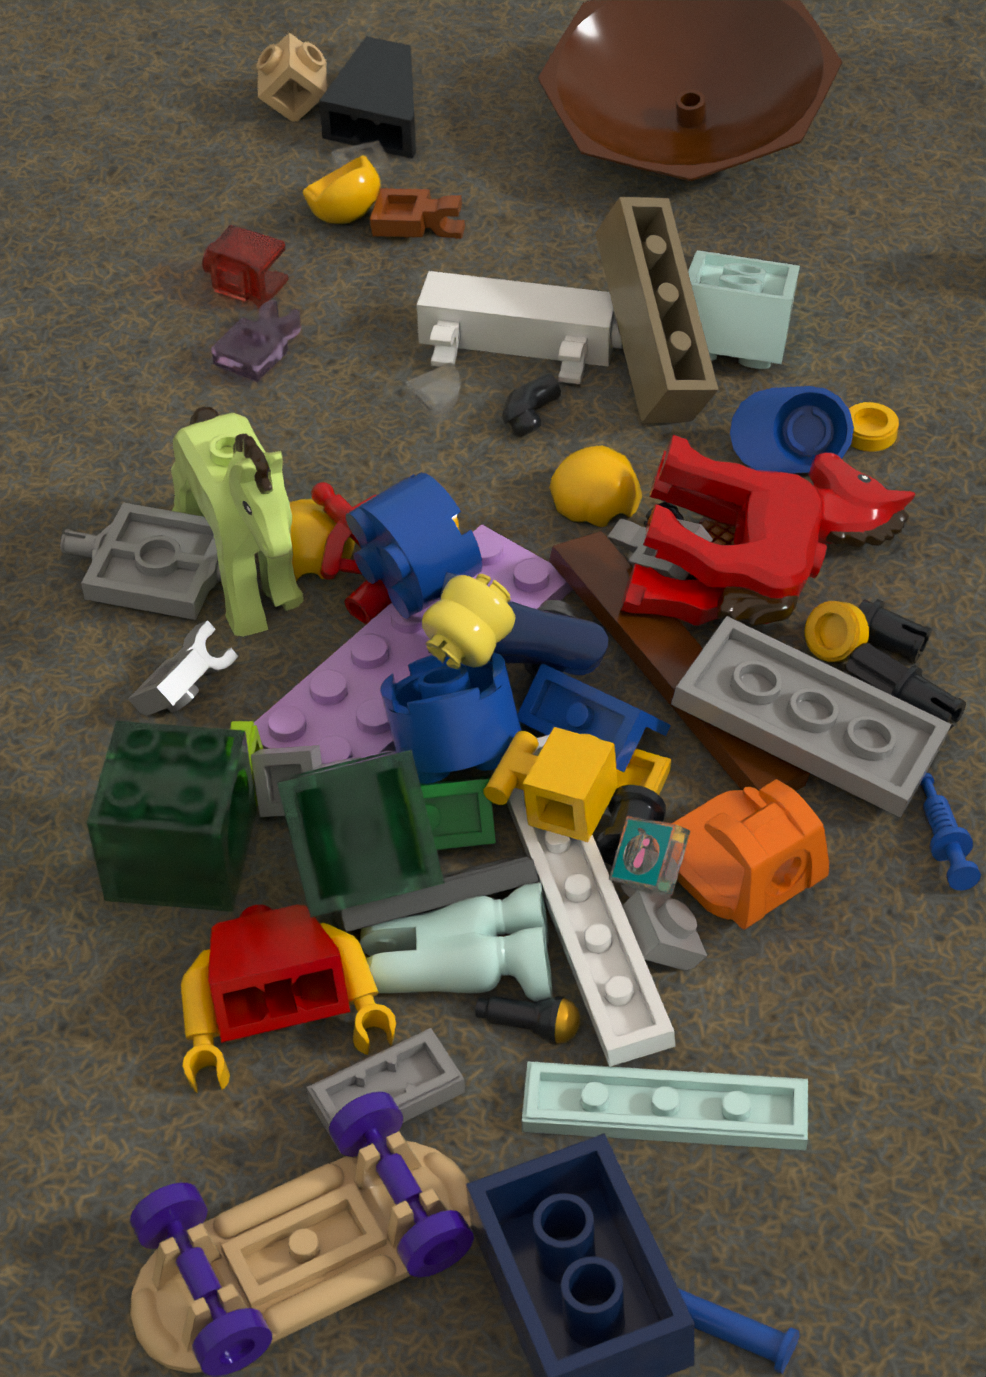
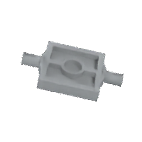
[60,502,257,620]

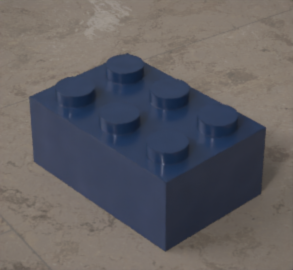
[466,1133,695,1377]

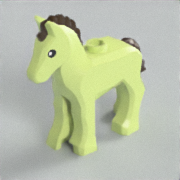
[171,407,304,637]

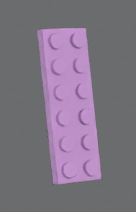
[254,525,573,805]

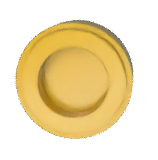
[849,402,899,452]
[804,601,869,662]

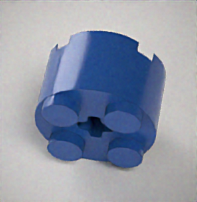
[346,472,482,619]
[380,652,521,784]

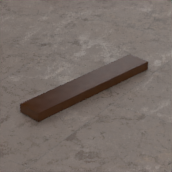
[549,531,810,791]

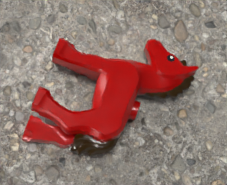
[620,435,915,626]

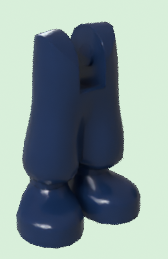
[428,572,608,675]

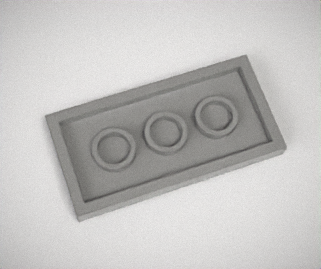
[671,616,952,818]

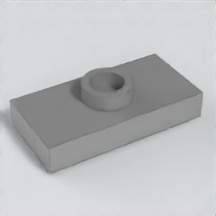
[307,1028,465,1152]

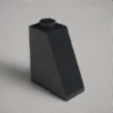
[319,36,416,159]

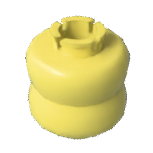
[422,574,515,669]

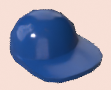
[730,386,854,474]

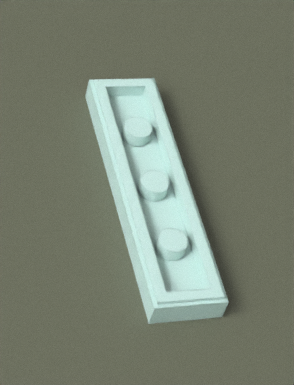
[522,1061,808,1150]

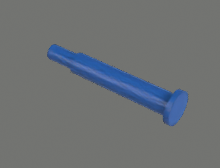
[678,1288,800,1374]

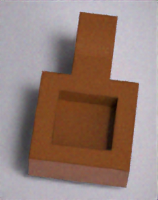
[370,188,465,239]

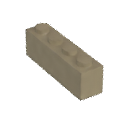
[595,197,718,423]

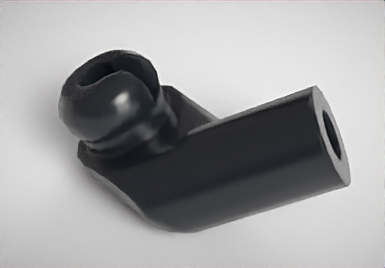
[502,373,561,438]

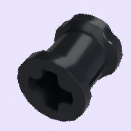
[596,785,666,872]

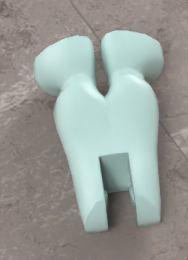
[360,882,553,1003]

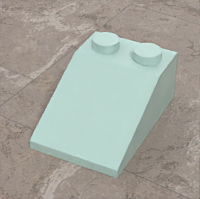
[688,250,800,369]

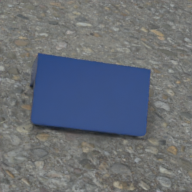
[517,663,671,772]

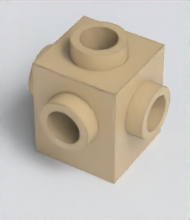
[257,32,327,121]

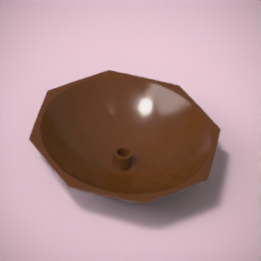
[538,0,842,181]

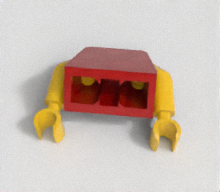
[181,904,396,1093]

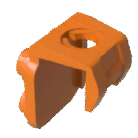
[656,779,829,930]

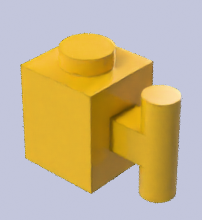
[484,727,618,842]

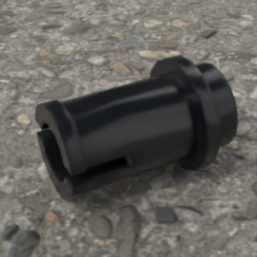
[858,599,932,663]

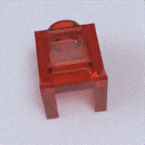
[202,225,289,310]

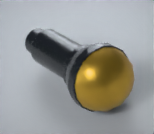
[475,996,580,1044]

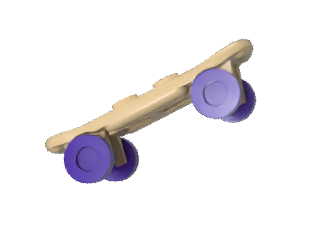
[130,1092,474,1376]

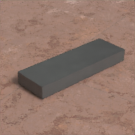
[331,855,539,932]

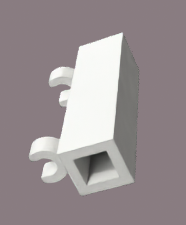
[417,271,623,384]

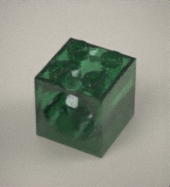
[87,720,257,912]
[277,746,445,917]

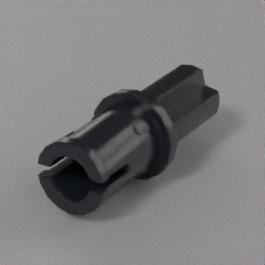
[846,643,966,732]

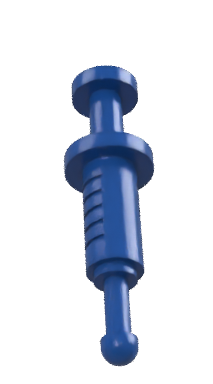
[920,773,981,890]

